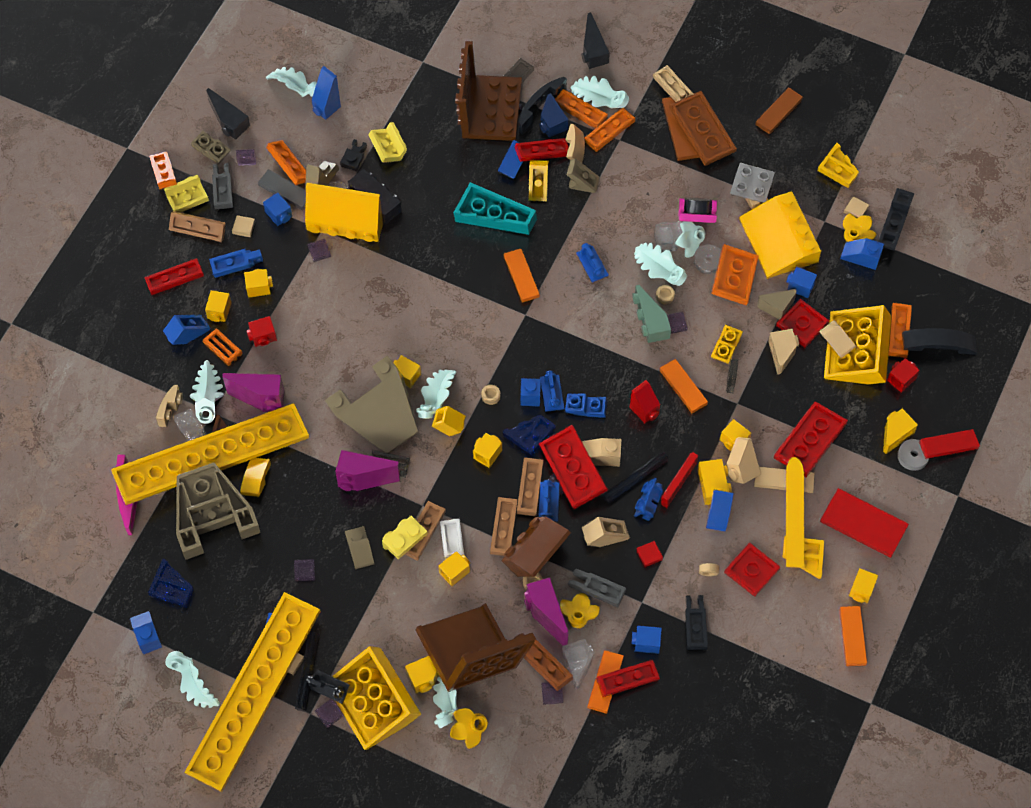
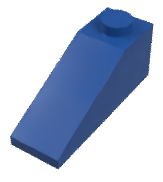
[312,66,341,120]

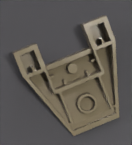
[325,355,419,454]
[176,463,260,560]

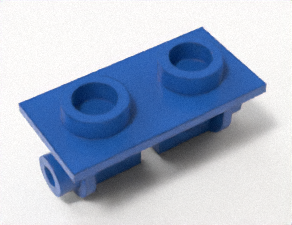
[576,243,609,282]
[540,370,564,412]
[634,478,663,520]
[539,480,560,521]

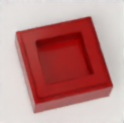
[636,541,663,567]

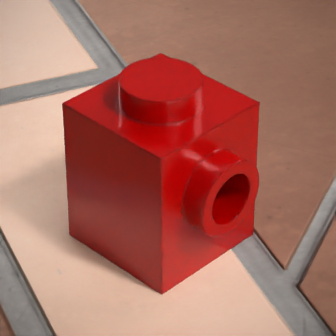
[246,316,277,347]
[887,358,920,393]

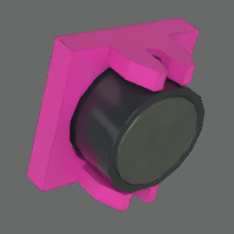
[678,198,717,223]

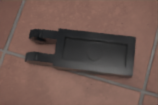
[685,595,708,650]

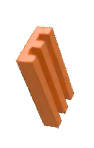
[203,328,242,366]

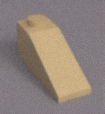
[582,438,621,467]

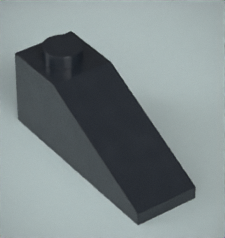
[581,12,610,69]
[206,88,250,140]

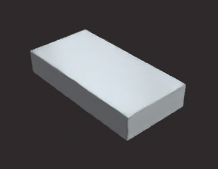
[440,519,464,560]

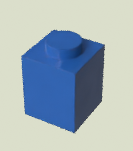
[263,192,293,226]
[786,267,817,298]
[521,378,541,406]
[631,626,662,654]

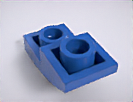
[498,140,523,179]
[565,394,607,418]
[706,490,734,532]

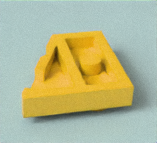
[817,143,859,188]
[782,536,824,579]

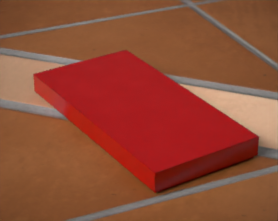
[774,401,848,478]
[539,425,608,509]
[820,488,909,558]

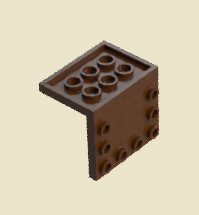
[455,41,522,141]
[416,603,536,692]

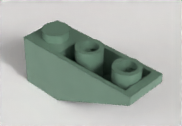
[632,285,671,343]

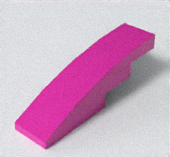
[116,454,138,535]

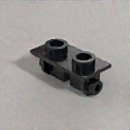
[306,670,350,704]

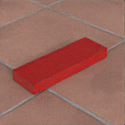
[514,138,569,162]
[144,258,204,295]
[919,429,980,459]
[661,452,698,508]
[596,660,660,697]

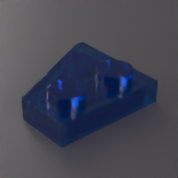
[502,414,556,456]
[148,559,194,607]

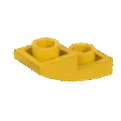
[711,325,743,364]
[240,458,271,497]

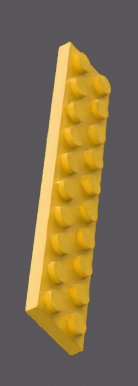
[111,403,309,505]
[184,592,321,792]

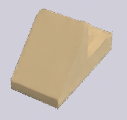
[819,320,856,358]

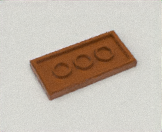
[669,91,737,166]
[662,93,699,161]

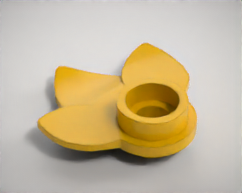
[842,214,877,242]
[560,593,600,628]
[450,708,488,749]

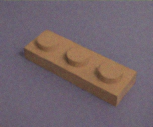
[169,211,226,242]
[517,458,543,516]
[490,497,518,556]
[405,501,446,561]

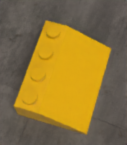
[305,183,383,242]
[739,191,821,279]
[824,305,892,384]
[332,646,421,750]

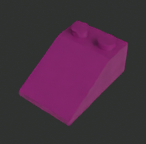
[223,373,285,413]
[335,450,401,491]
[524,577,569,647]

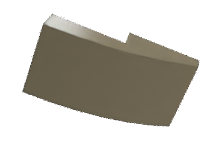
[191,131,231,163]

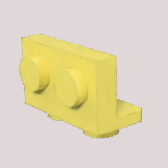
[369,122,407,163]
[164,175,209,213]
[382,516,428,559]

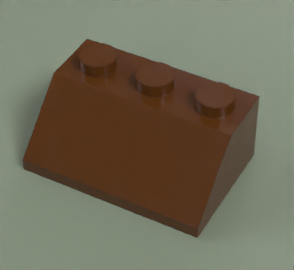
[501,517,571,577]

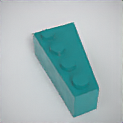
[454,182,537,235]

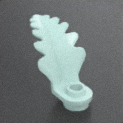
[266,67,317,97]
[571,76,629,109]
[634,243,687,286]
[190,360,224,424]
[416,370,456,419]
[165,651,220,708]
[433,677,458,728]

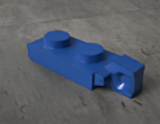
[209,249,263,278]

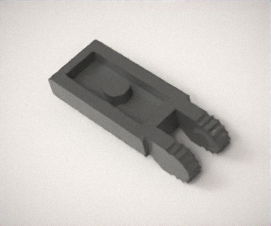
[212,163,233,209]
[568,569,626,608]

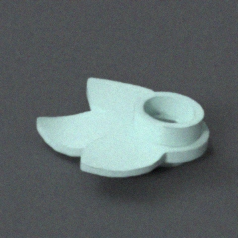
[675,221,705,258]

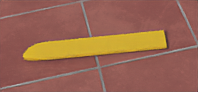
[786,457,804,568]

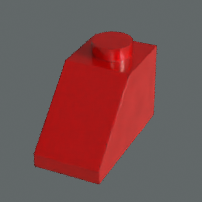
[630,380,660,423]

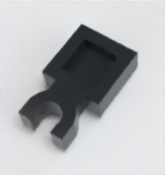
[340,139,367,172]

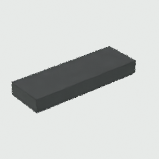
[258,169,306,210]

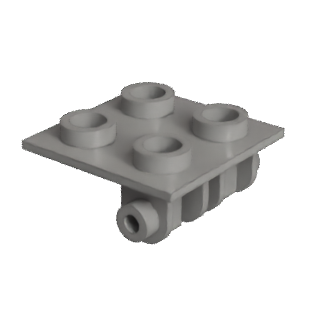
[730,163,775,203]

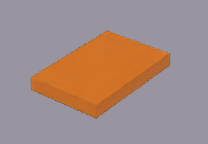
[711,244,759,305]

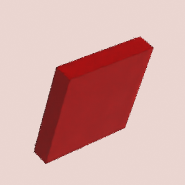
[776,298,829,348]
[724,543,781,597]

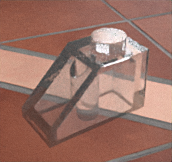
[562,639,594,690]

